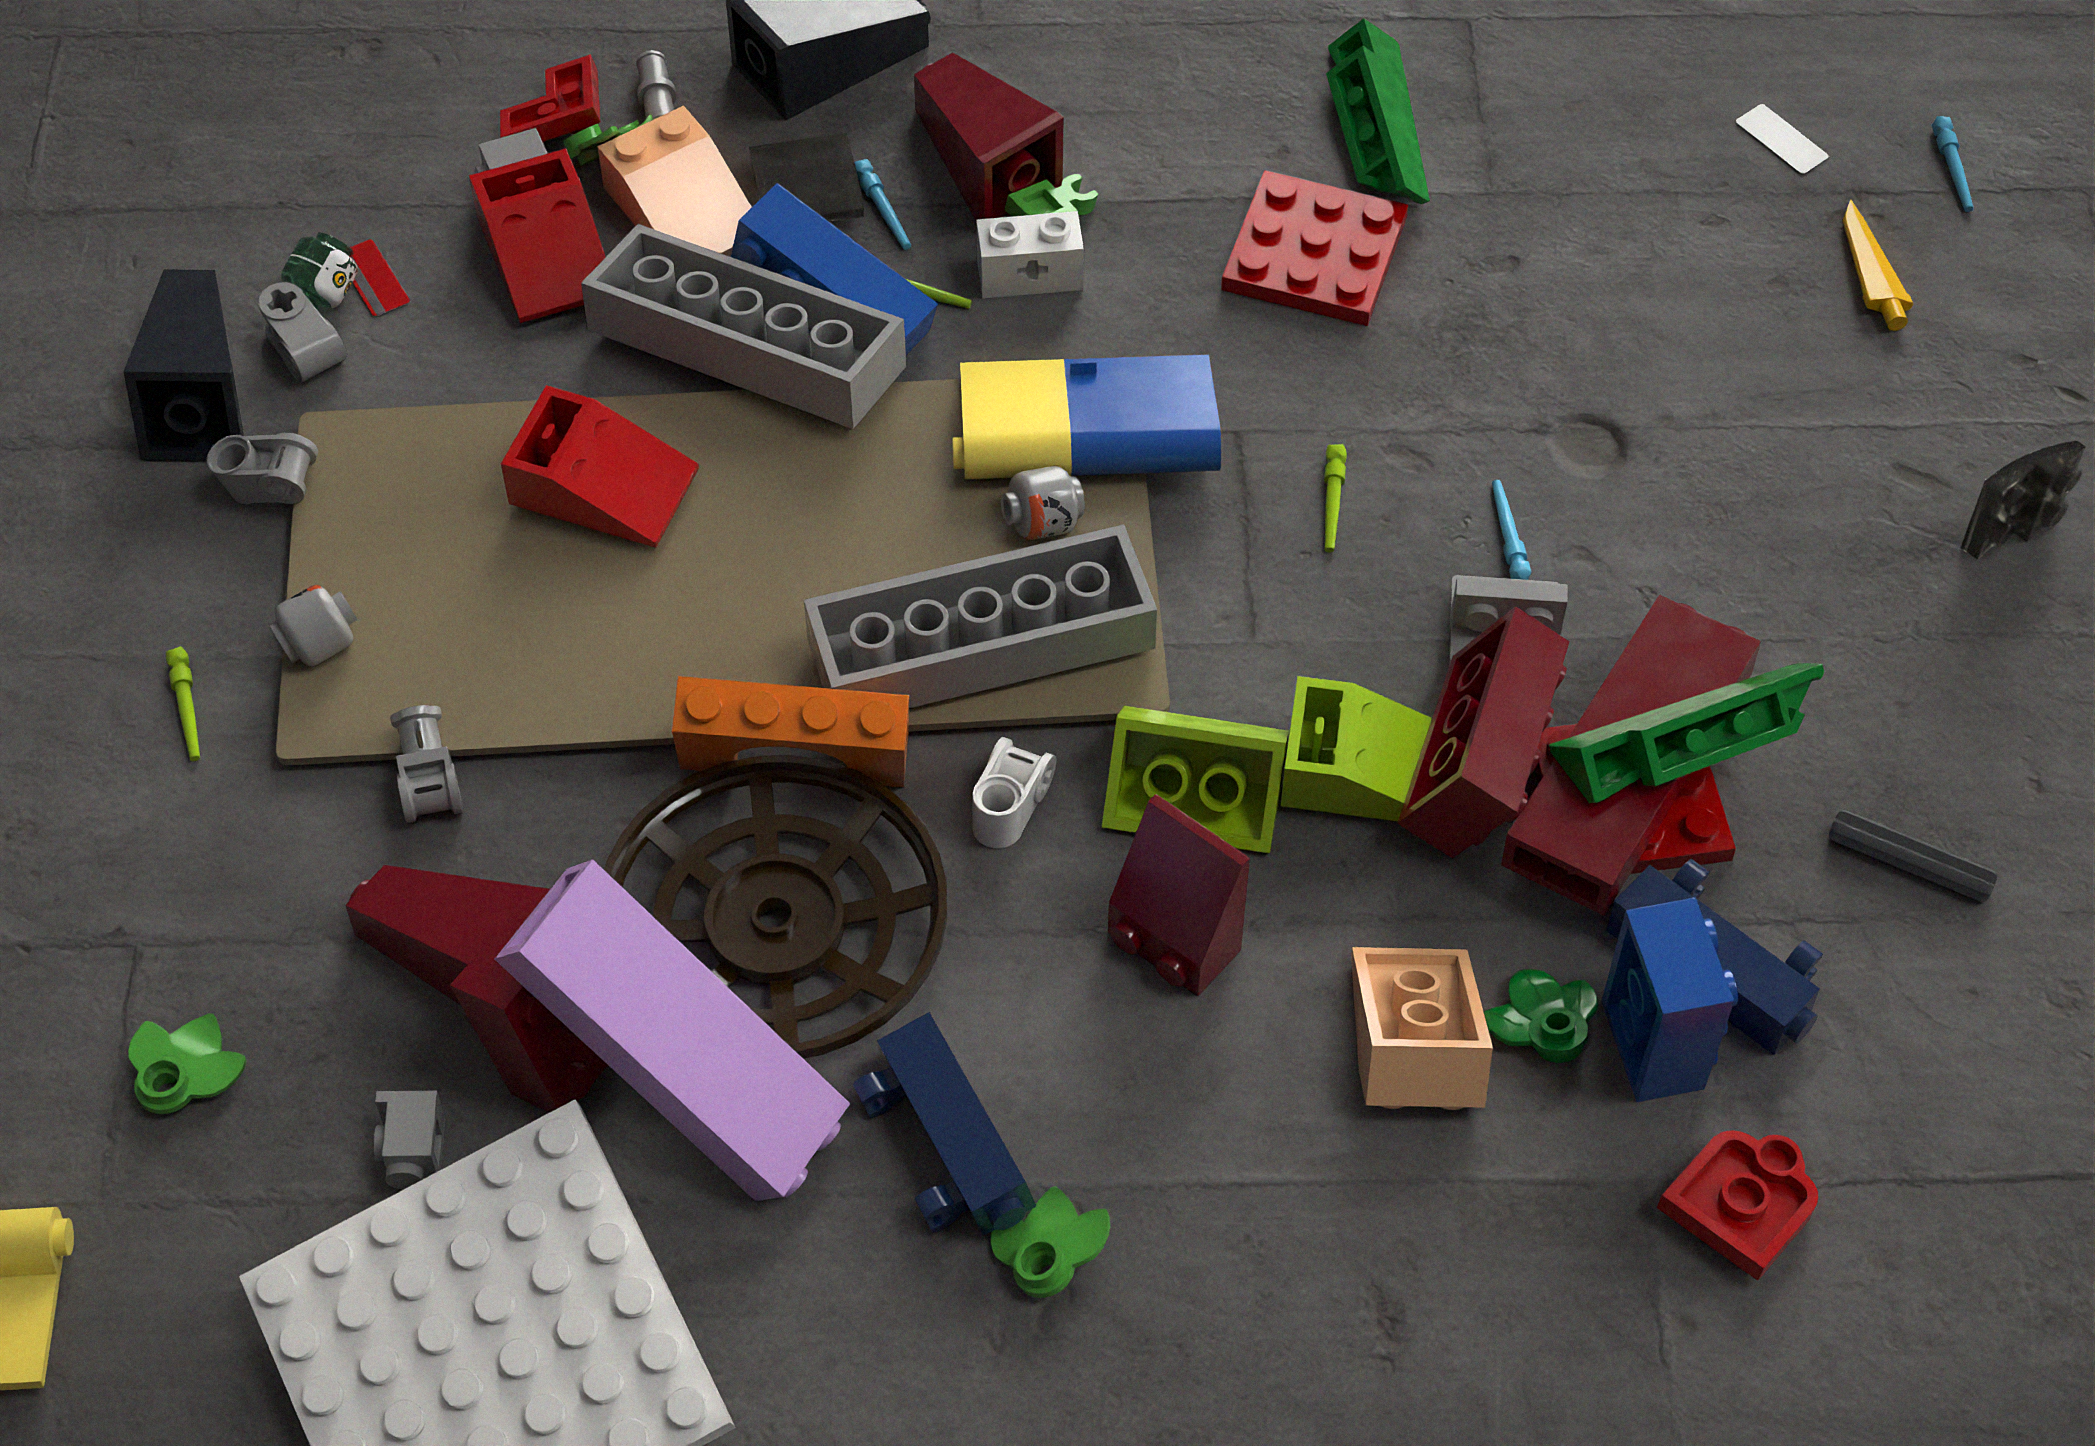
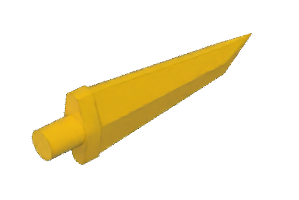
[1843,200,1913,331]

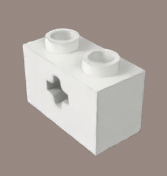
[976,211,1084,299]

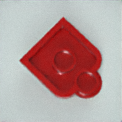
[1657,1130,1818,1281]

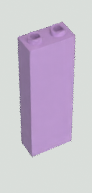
[494,859,850,1201]

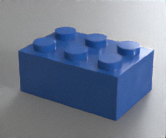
[1601,897,1738,1102]

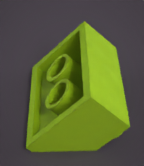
[1102,706,1290,853]

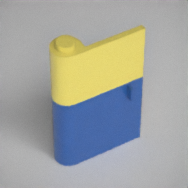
[953,355,1221,479]

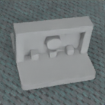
[1449,575,1568,666]

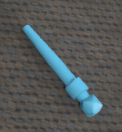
[1931,116,1974,212]
[853,159,911,250]
[1492,480,1532,580]

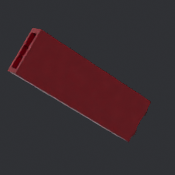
[1501,595,1761,916]

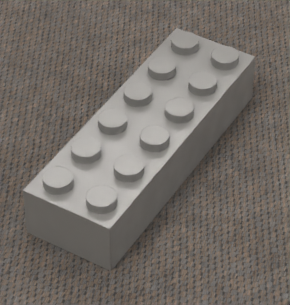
[581,224,906,429]
[804,524,1157,708]

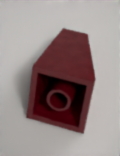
[914,52,1064,221]
[345,865,550,1005]

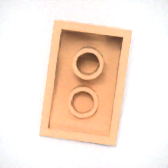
[597,105,752,256]
[1351,947,1493,1110]

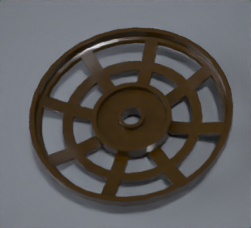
[604,755,947,1059]

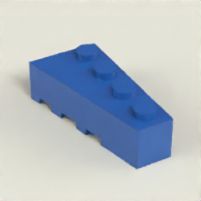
[731,183,938,355]

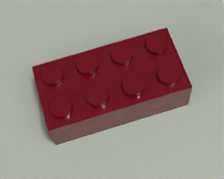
[1397,606,1570,859]

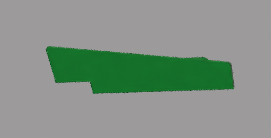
[1326,18,1430,204]
[1549,663,1824,803]

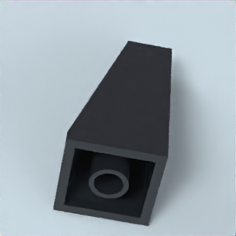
[726,0,931,120]
[123,269,244,461]

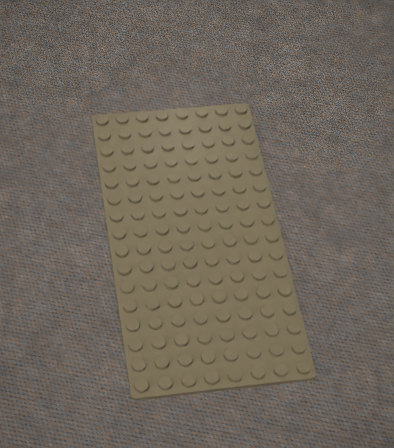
[276,379,1170,765]

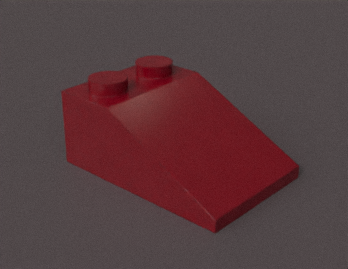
[1108,794,1250,996]

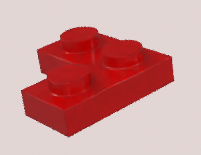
[500,54,601,143]

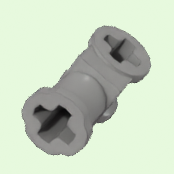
[390,705,463,824]

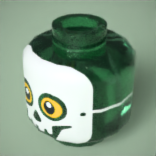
[280,232,358,309]

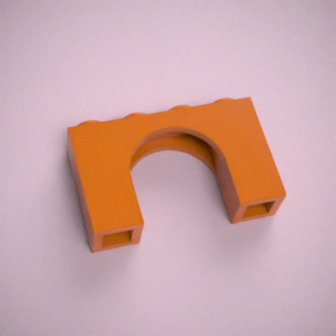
[672,676,909,788]

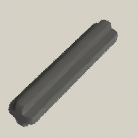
[1829,809,1998,902]

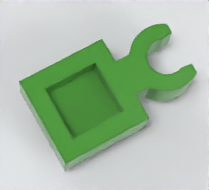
[1004,174,1098,217]

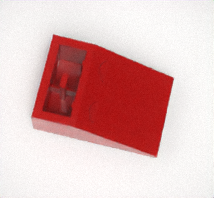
[469,149,606,323]
[501,385,699,548]

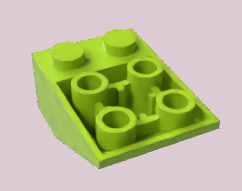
[1281,676,1432,821]

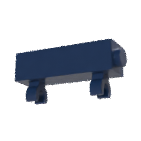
[1606,859,1823,1055]
[852,1012,1036,1236]

